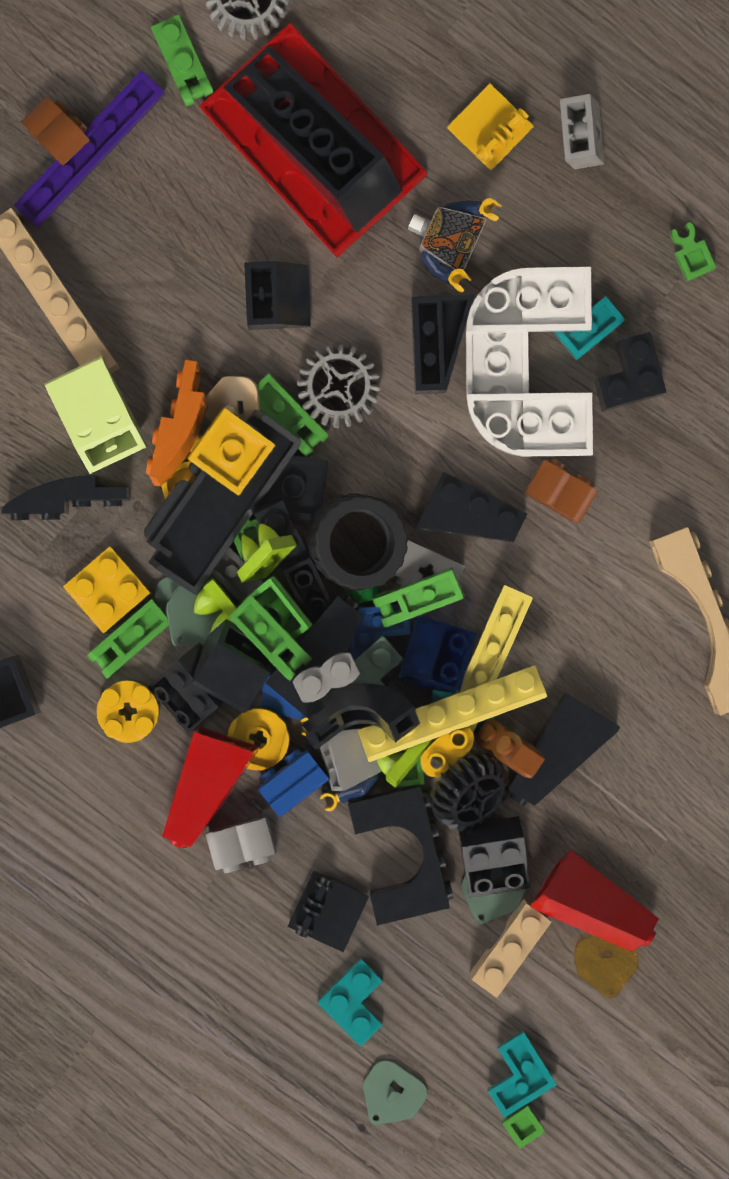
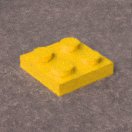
[187,407,275,496]
[63,546,151,634]

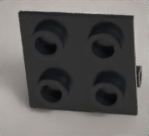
[287,870,369,952]

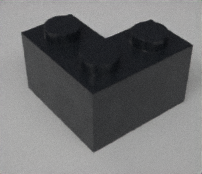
[594,332,666,412]

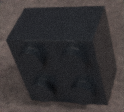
[0,655,41,728]

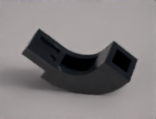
[302,683,420,750]

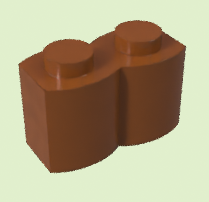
[20,97,90,166]
[524,458,598,524]
[475,719,545,778]

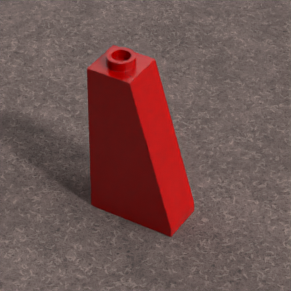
[162,727,259,848]
[530,850,659,952]

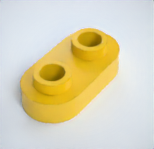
[420,726,474,778]

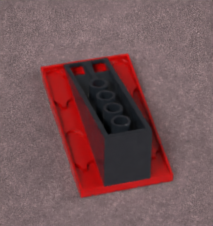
[199,23,428,258]

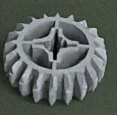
[205,0,289,41]
[297,344,381,428]

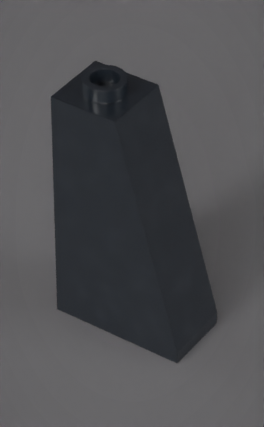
[265,595,362,719]
[507,692,620,806]

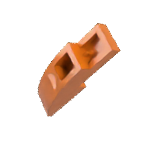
[146,360,208,486]

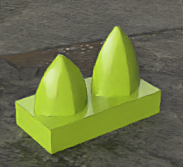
[237,524,297,583]
[194,576,238,633]
[377,738,435,788]

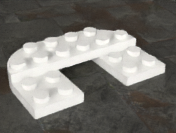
[466,267,593,457]

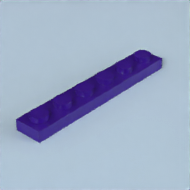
[13,70,165,229]

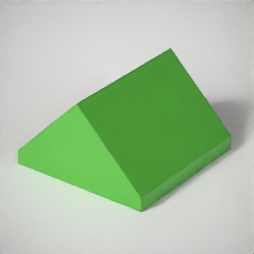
[237,575,313,639]

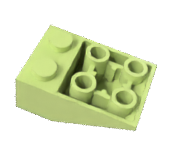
[44,356,146,474]

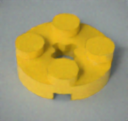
[97,680,160,743]
[227,708,290,771]

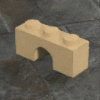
[470,898,552,998]

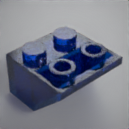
[397,615,477,693]

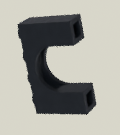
[348,785,454,926]

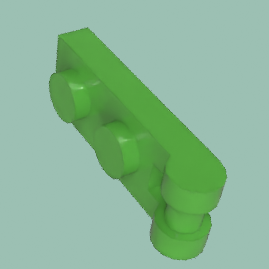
[151,14,214,107]
[257,374,329,457]
[372,567,465,627]
[229,595,313,681]
[87,599,169,679]

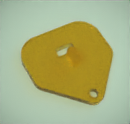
[574,937,638,998]

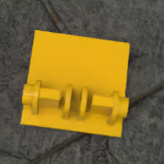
[447,83,534,171]

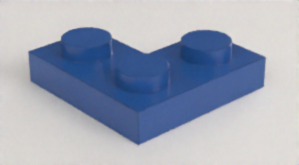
[349,604,411,660]

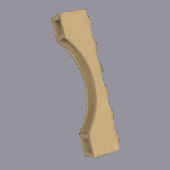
[0,208,120,374]
[649,527,729,716]

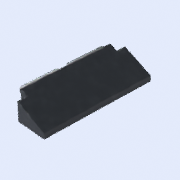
[144,409,302,595]

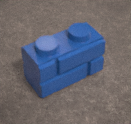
[257,748,330,817]

